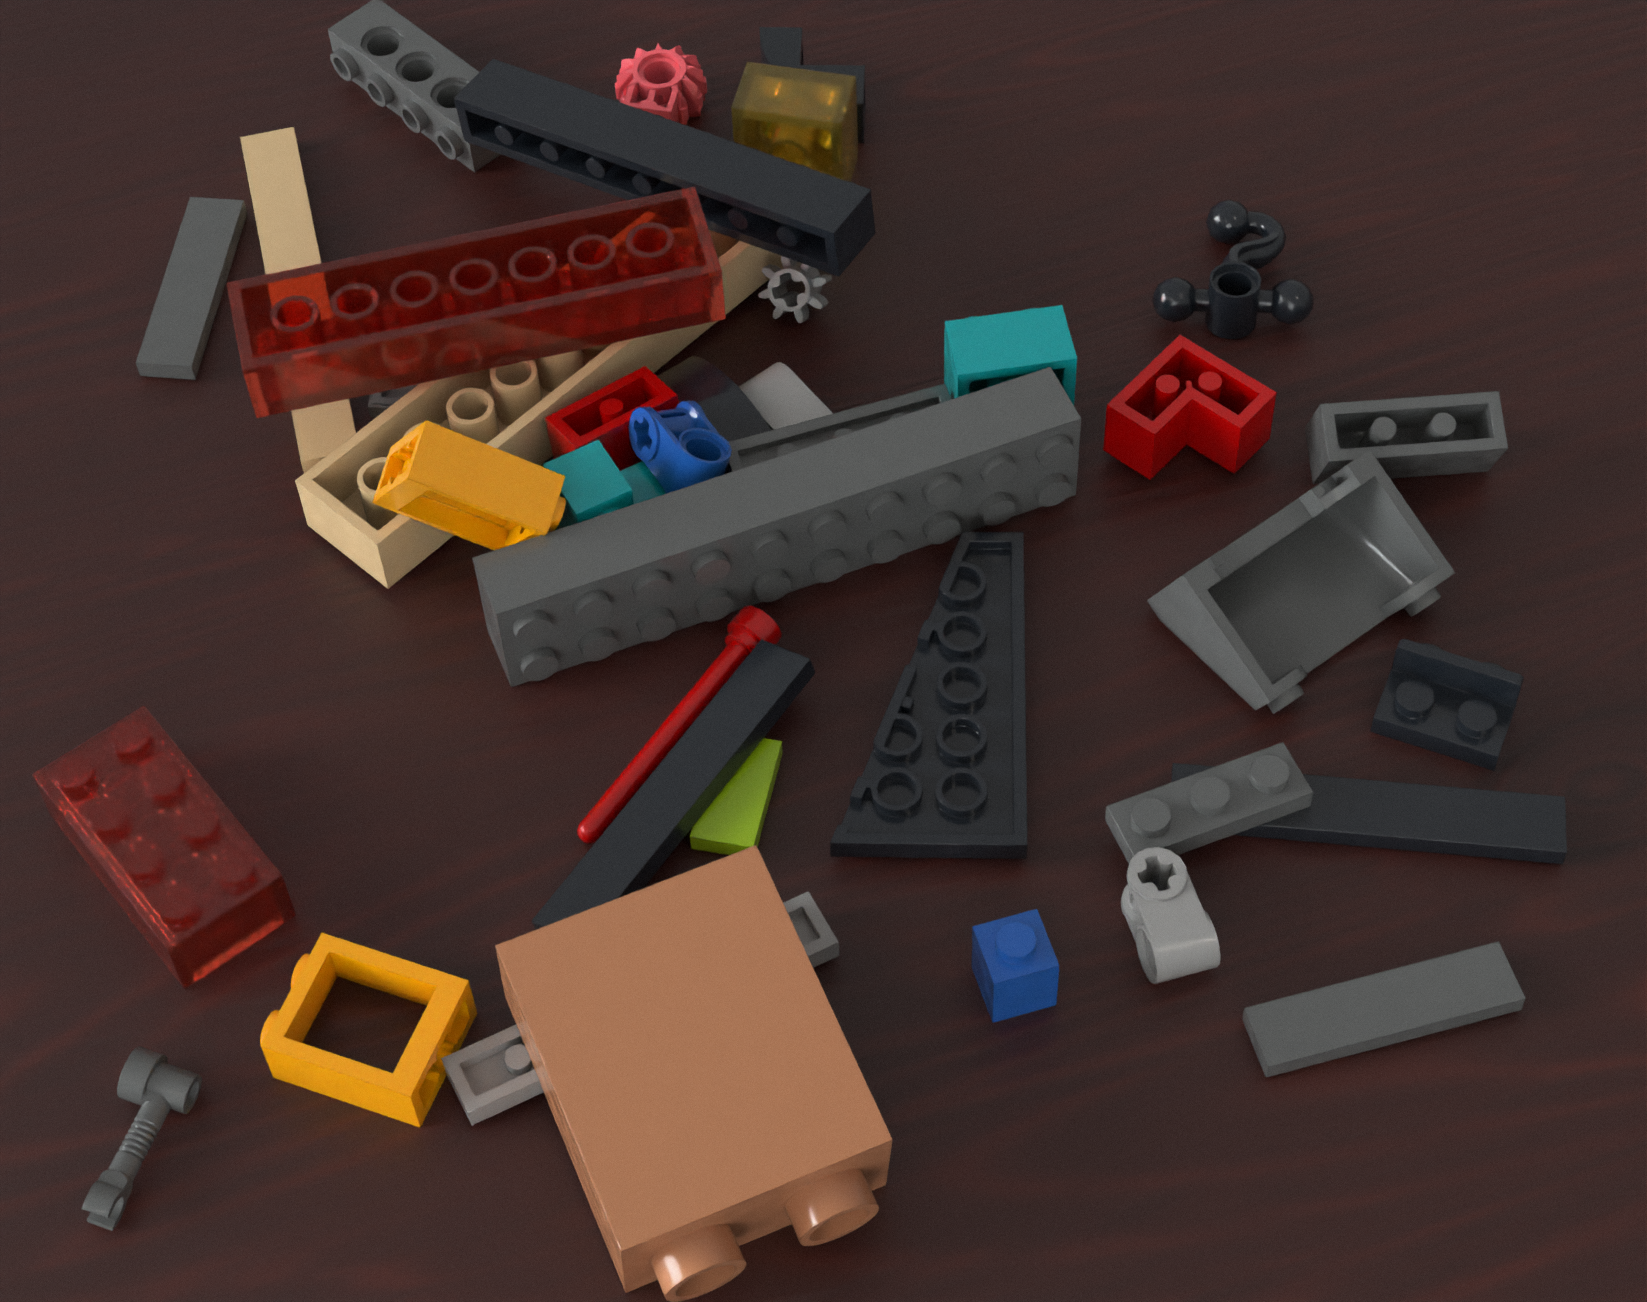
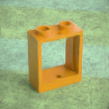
[372,420,566,550]
[260,933,477,1128]

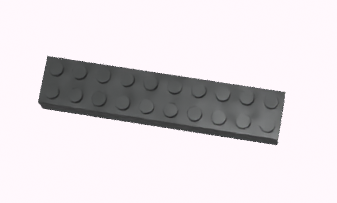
[473,367,1081,687]

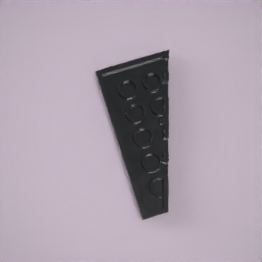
[830,532,1027,859]

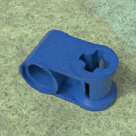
[628,400,732,494]

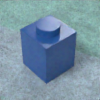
[971,909,1060,1023]

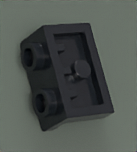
[1370,639,1524,771]

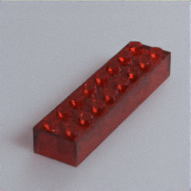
[226,187,726,418]

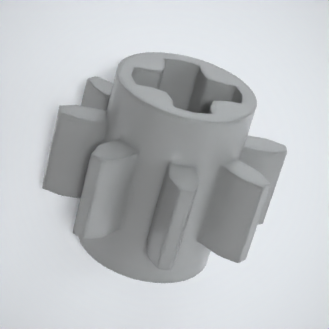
[758,256,832,323]

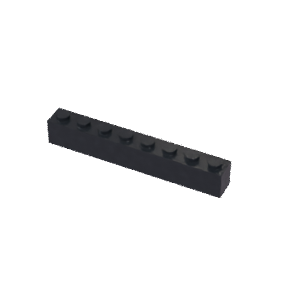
[454,59,876,277]

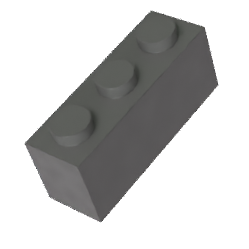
[1305,391,1508,485]

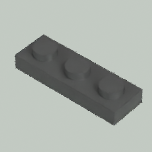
[1105,742,1313,863]

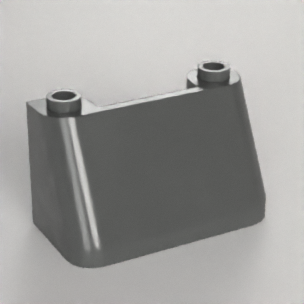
[1147,450,1455,714]

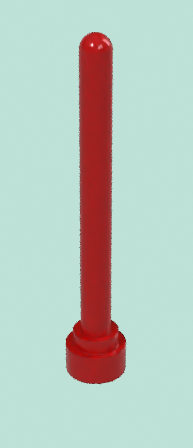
[577,605,782,844]

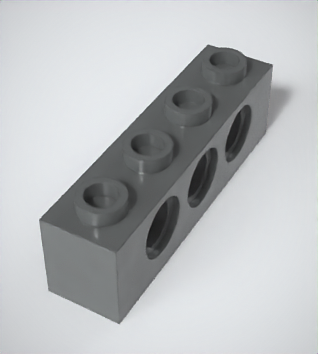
[328,0,501,173]

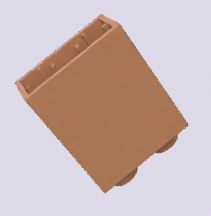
[495,845,893,1302]

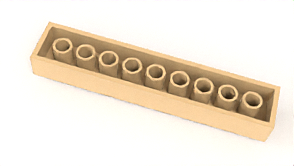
[295,207,783,589]

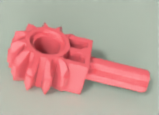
[615,43,707,125]

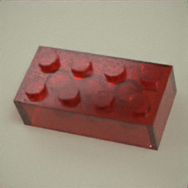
[32,706,296,989]

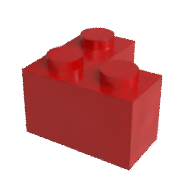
[1103,335,1277,480]

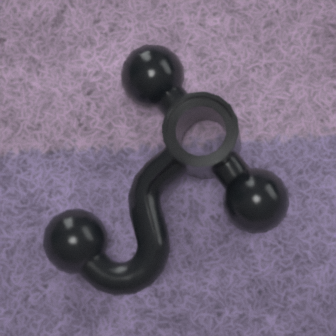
[1152,199,1314,339]

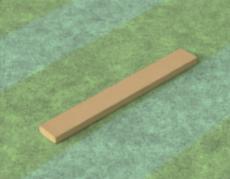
[240,127,356,473]

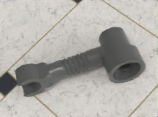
[82,1046,202,1231]

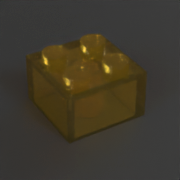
[731,62,858,182]

